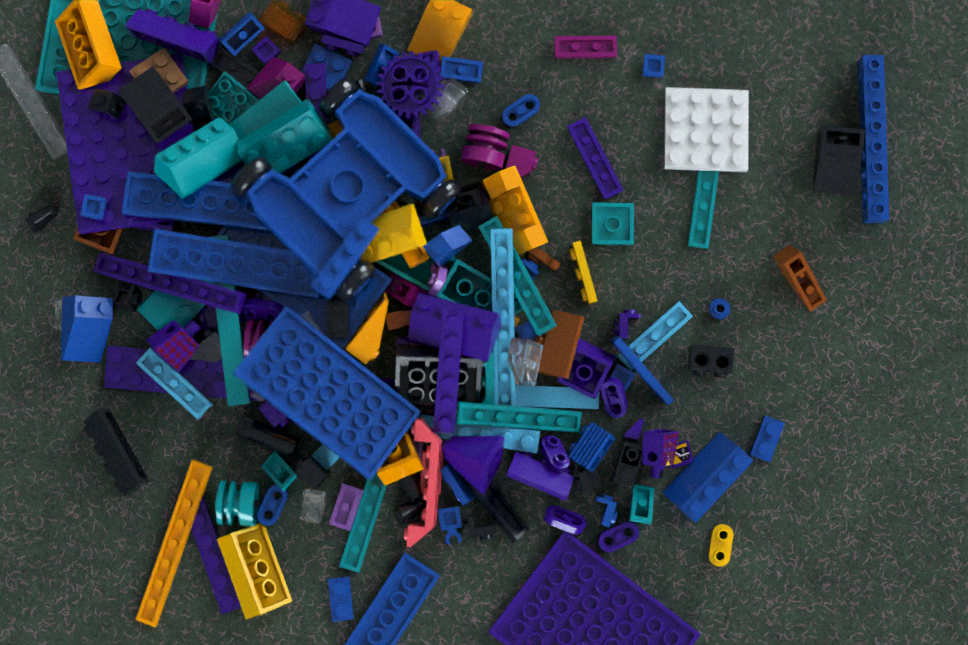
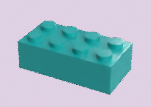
[237,99,333,174]

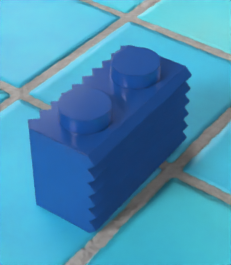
[219,12,264,56]
[568,422,616,473]

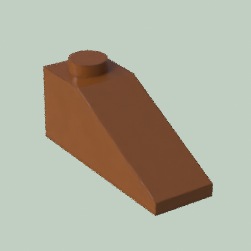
[773,245,827,312]

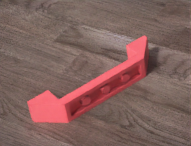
[404,417,443,547]

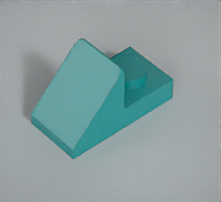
[261,451,297,491]
[628,484,654,524]

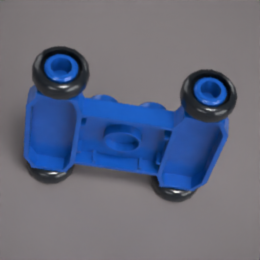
[231,77,461,302]

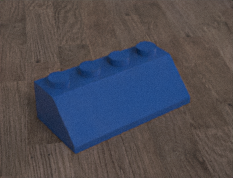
[662,432,754,523]

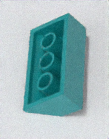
[154,117,243,199]
[137,279,212,331]

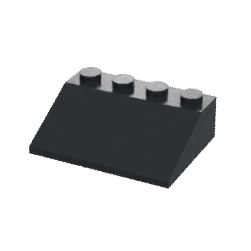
[395,345,482,414]

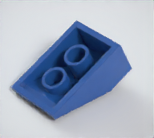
[61,295,113,362]

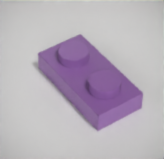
[329,484,364,531]

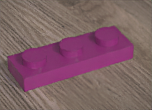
[554,36,617,59]

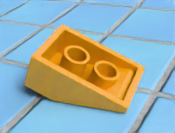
[407,0,472,67]
[345,292,388,364]
[377,429,424,486]

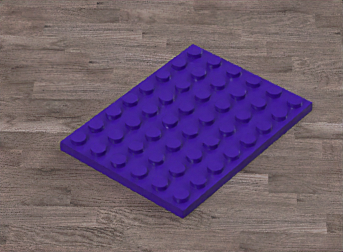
[56,53,194,235]
[488,531,701,645]

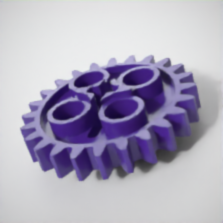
[376,51,445,120]

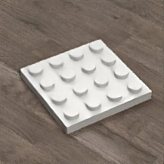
[664,87,749,172]

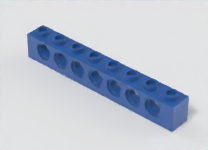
[858,55,889,223]

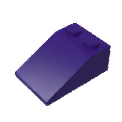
[304,0,381,46]

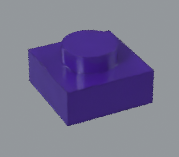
[251,36,281,65]

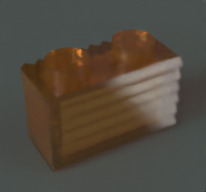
[259,0,307,46]

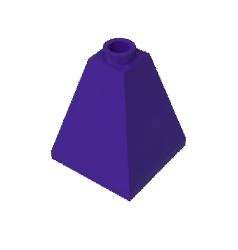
[442,436,505,494]

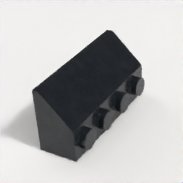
[83,408,150,495]

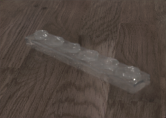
[0,44,67,160]

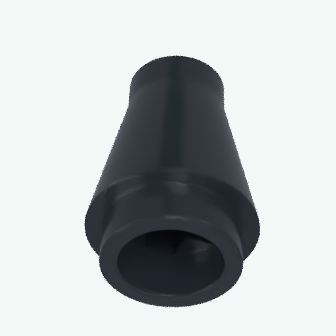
[25,205,58,233]
[398,473,424,503]
[392,500,425,525]

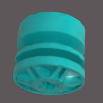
[215,480,259,527]

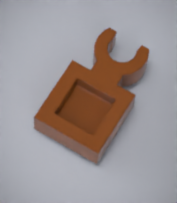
[526,247,561,272]

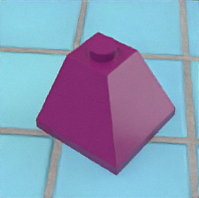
[247,57,305,99]

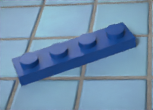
[311,217,379,300]

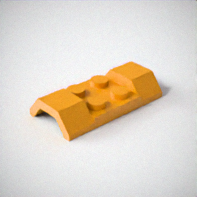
[481,166,548,256]

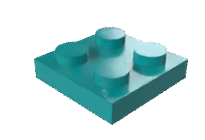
[592,203,634,246]

